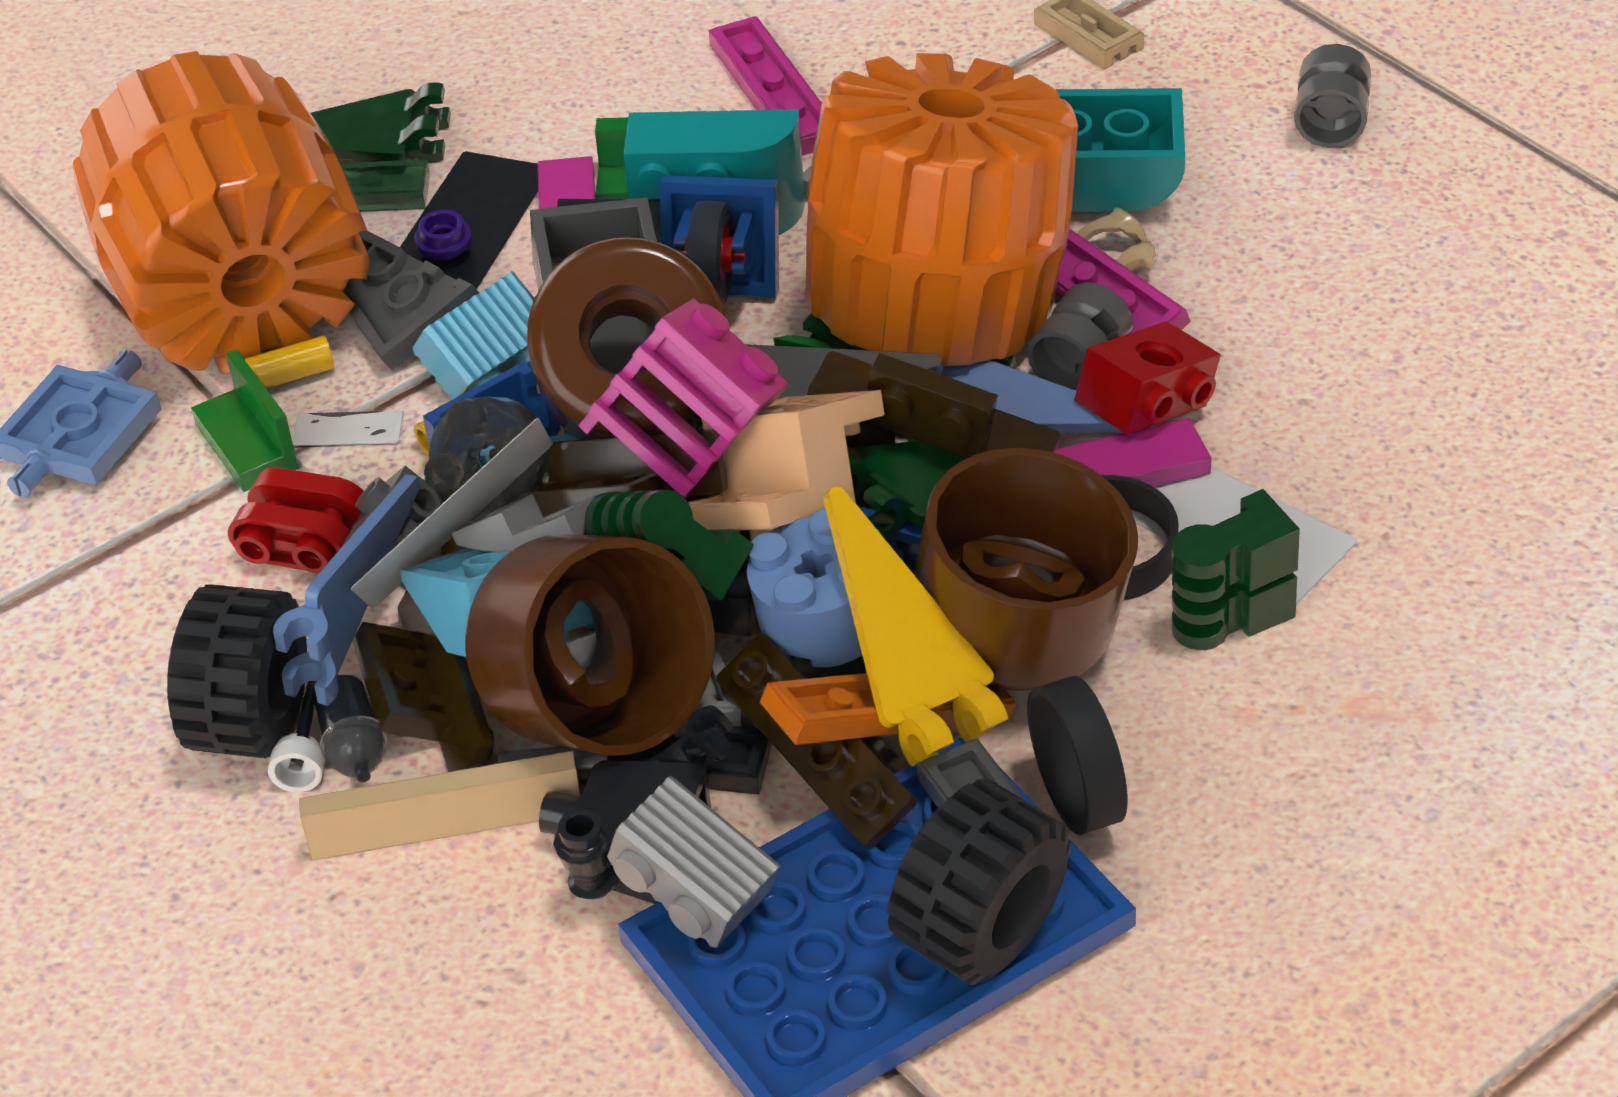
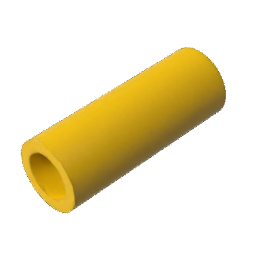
[245,335,335,389]

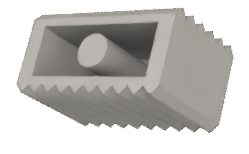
[607,776,781,948]

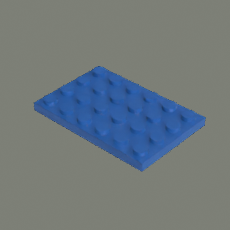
[618,737,1136,1097]

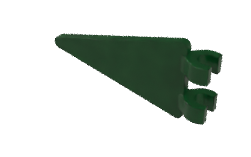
[311,82,451,163]
[848,440,967,540]

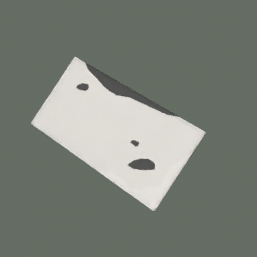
[292,411,404,446]

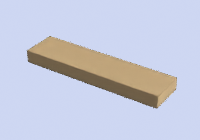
[299,751,580,861]

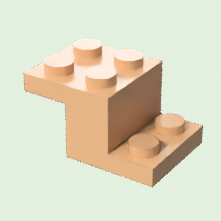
[688,390,885,540]

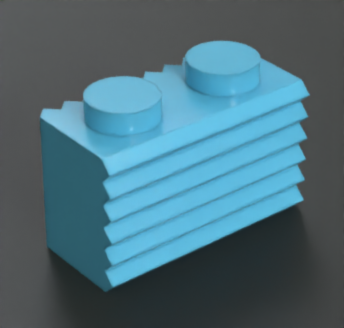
[412,271,534,400]

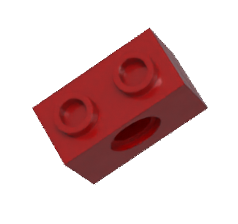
[1074,321,1221,435]

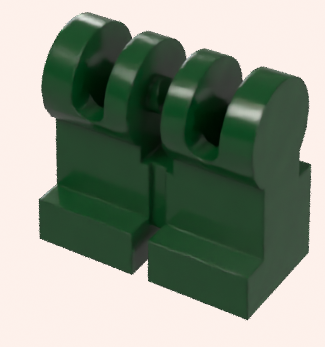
[1172,489,1300,650]
[585,490,754,601]

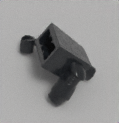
[539,705,733,904]

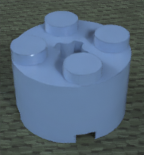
[747,508,862,667]

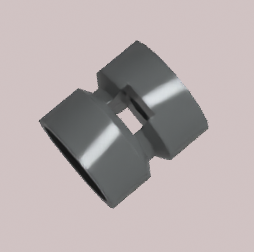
[1294,44,1371,148]
[1027,282,1134,390]

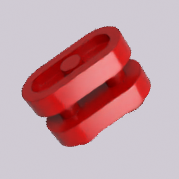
[227,468,364,573]

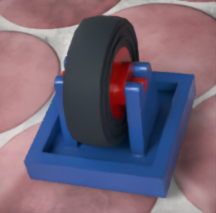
[659,175,779,305]

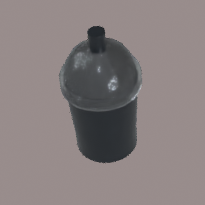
[313,675,388,782]

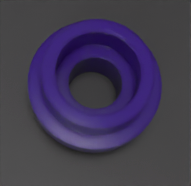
[415,210,472,261]

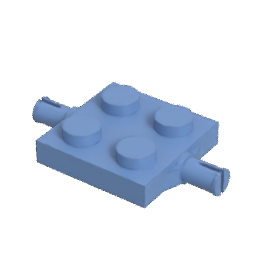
[0,349,162,498]

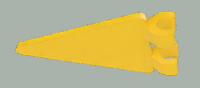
[823,486,1008,767]

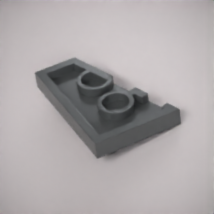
[343,231,479,371]

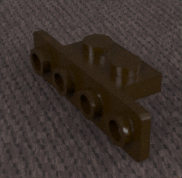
[807,351,1060,458]
[489,429,728,517]
[352,591,494,772]
[716,634,917,849]

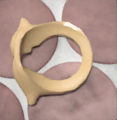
[1077,207,1156,271]

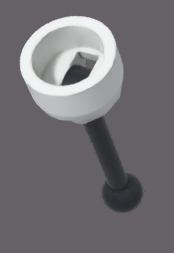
[268,681,325,792]

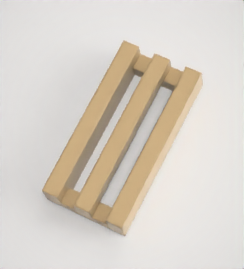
[1034,0,1144,70]

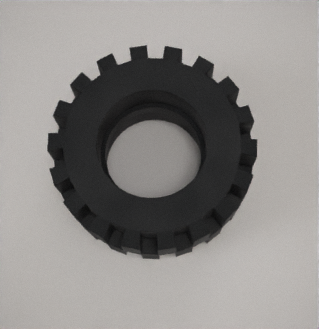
[167,584,307,759]
[887,779,1071,985]

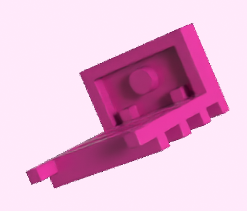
[578,298,789,499]

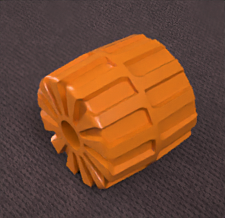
[73,51,370,374]
[805,53,1078,366]

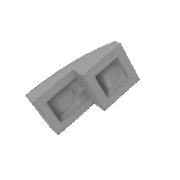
[451,494,595,552]

